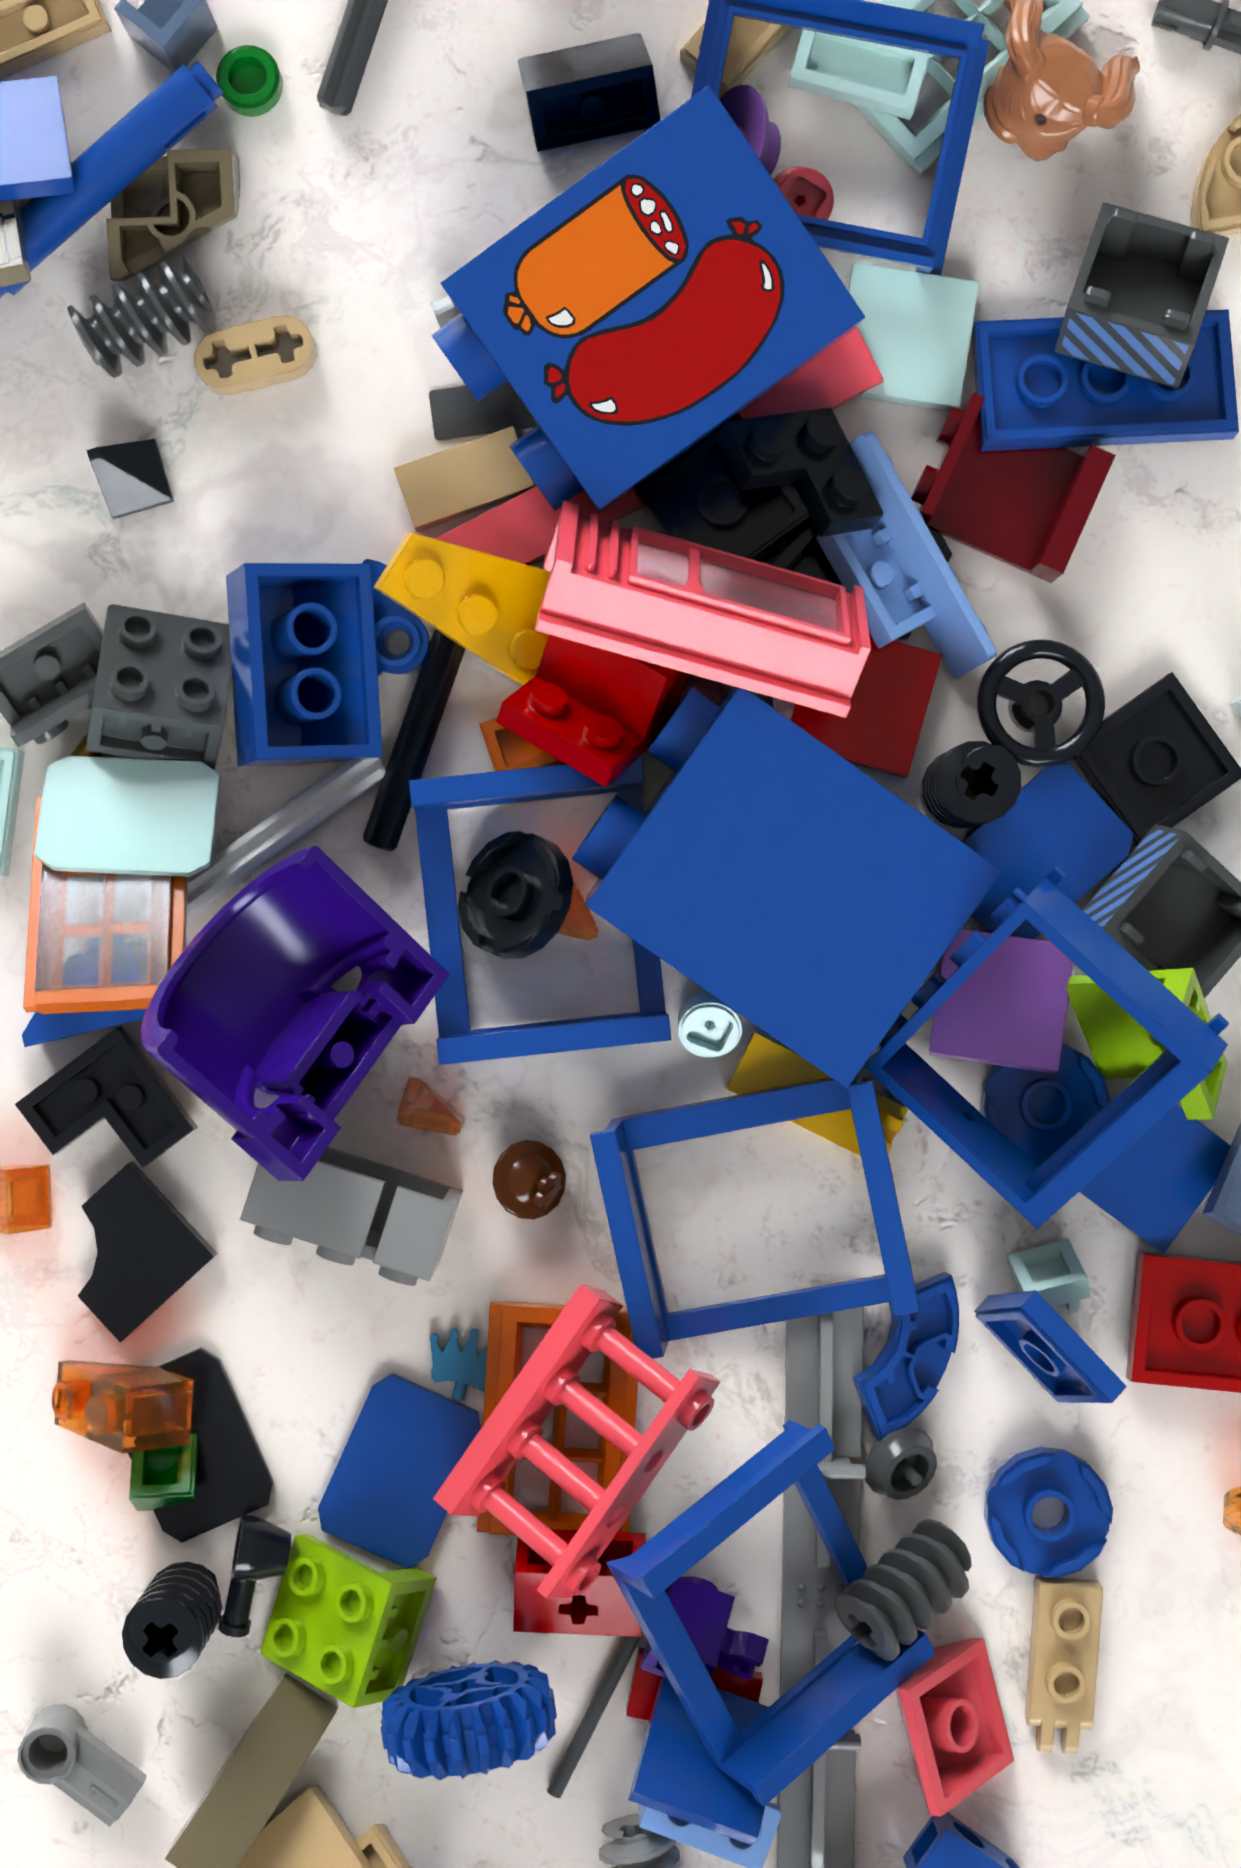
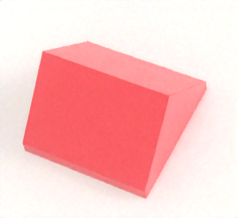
[895,1638,1014,1817]

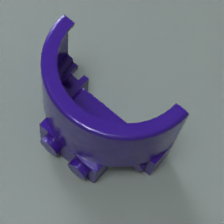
[140,846,450,1181]

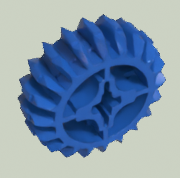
[380,1660,557,1780]

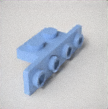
[816,431,997,678]

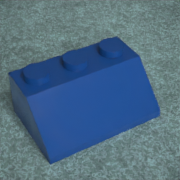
[226,563,383,767]

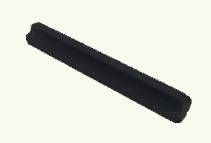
[363,629,465,851]

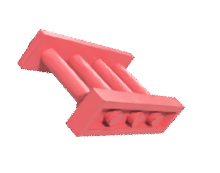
[433,1284,720,1599]

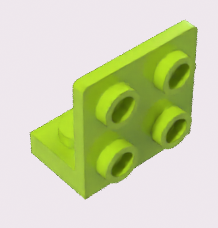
[1066,968,1228,1120]
[260,1534,437,1708]

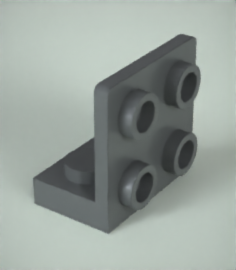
[86,604,232,770]

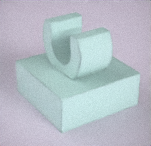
[1007,1239,1091,1314]

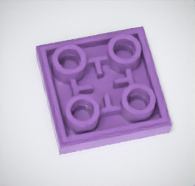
[929,929,1073,1074]

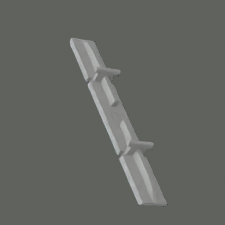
[776,1307,866,1868]

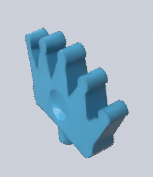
[429,1328,487,1400]

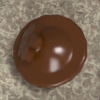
[492,1140,566,1220]

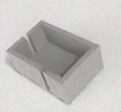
[240,1147,463,1286]

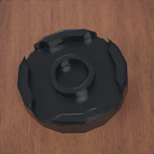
[458,831,573,959]

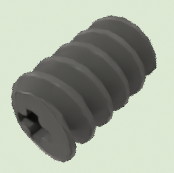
[67,252,214,378]
[835,1519,972,1661]

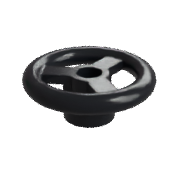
[977,639,1105,767]

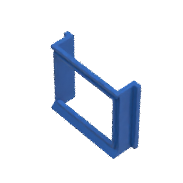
[691,0,990,276]
[409,756,672,1065]
[590,1071,920,1359]
[606,1420,936,1807]

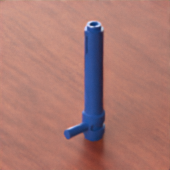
[0,61,224,298]

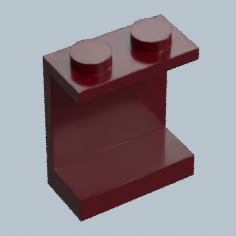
[911,393,1116,583]

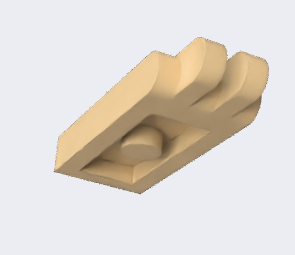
[1025,1576,1103,1754]

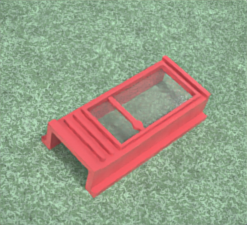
[535,500,871,718]

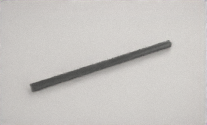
[547,1631,643,1798]

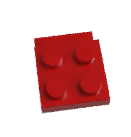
[496,635,688,787]

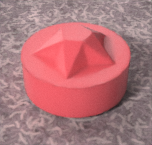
[773,166,834,220]

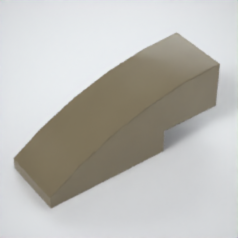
[165,1673,338,1868]

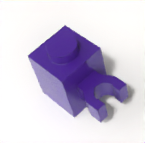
[639,1576,769,1680]

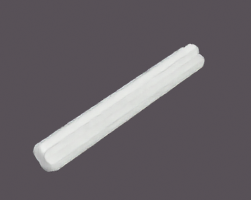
[187,758,386,915]

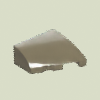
[106,148,240,282]

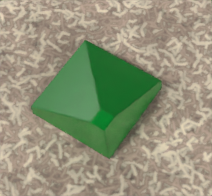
[129,1434,198,1511]

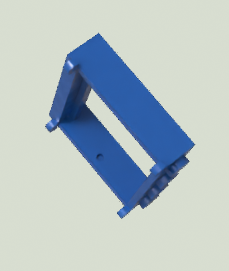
[864,865,1229,1229]

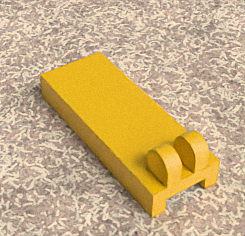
[725,1031,908,1156]

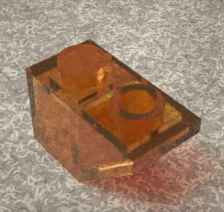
[51,1360,194,1454]

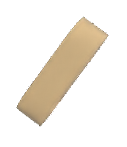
[194,315,317,395]

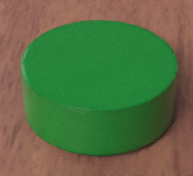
[216,45,283,117]

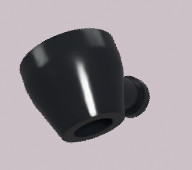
[218,1515,291,1637]

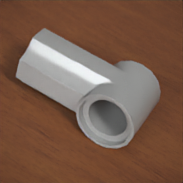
[17,1704,147,1827]

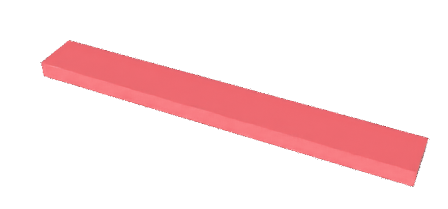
[434,327,884,565]

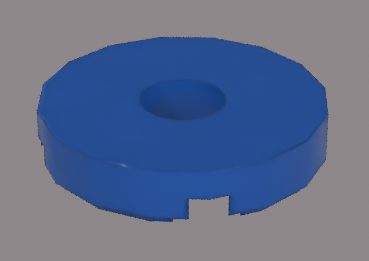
[984,1447,1113,1578]

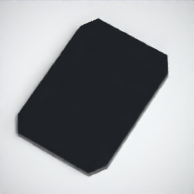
[109,1347,273,1543]

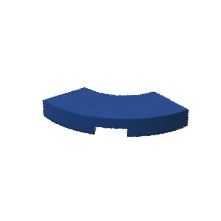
[852,1272,959,1441]

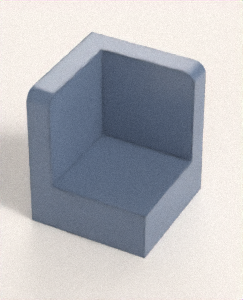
[114,0,218,72]

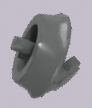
[865,1427,937,1500]

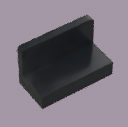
[518,33,660,152]

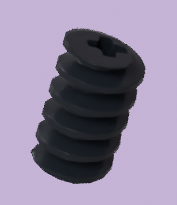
[921,741,1021,828]
[122,1561,223,1679]

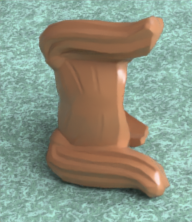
[983,0,1140,162]

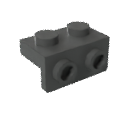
[0,602,104,747]

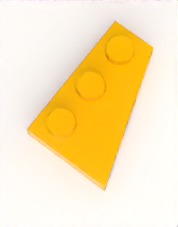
[373,533,551,687]

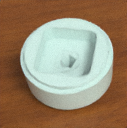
[678,992,742,1058]

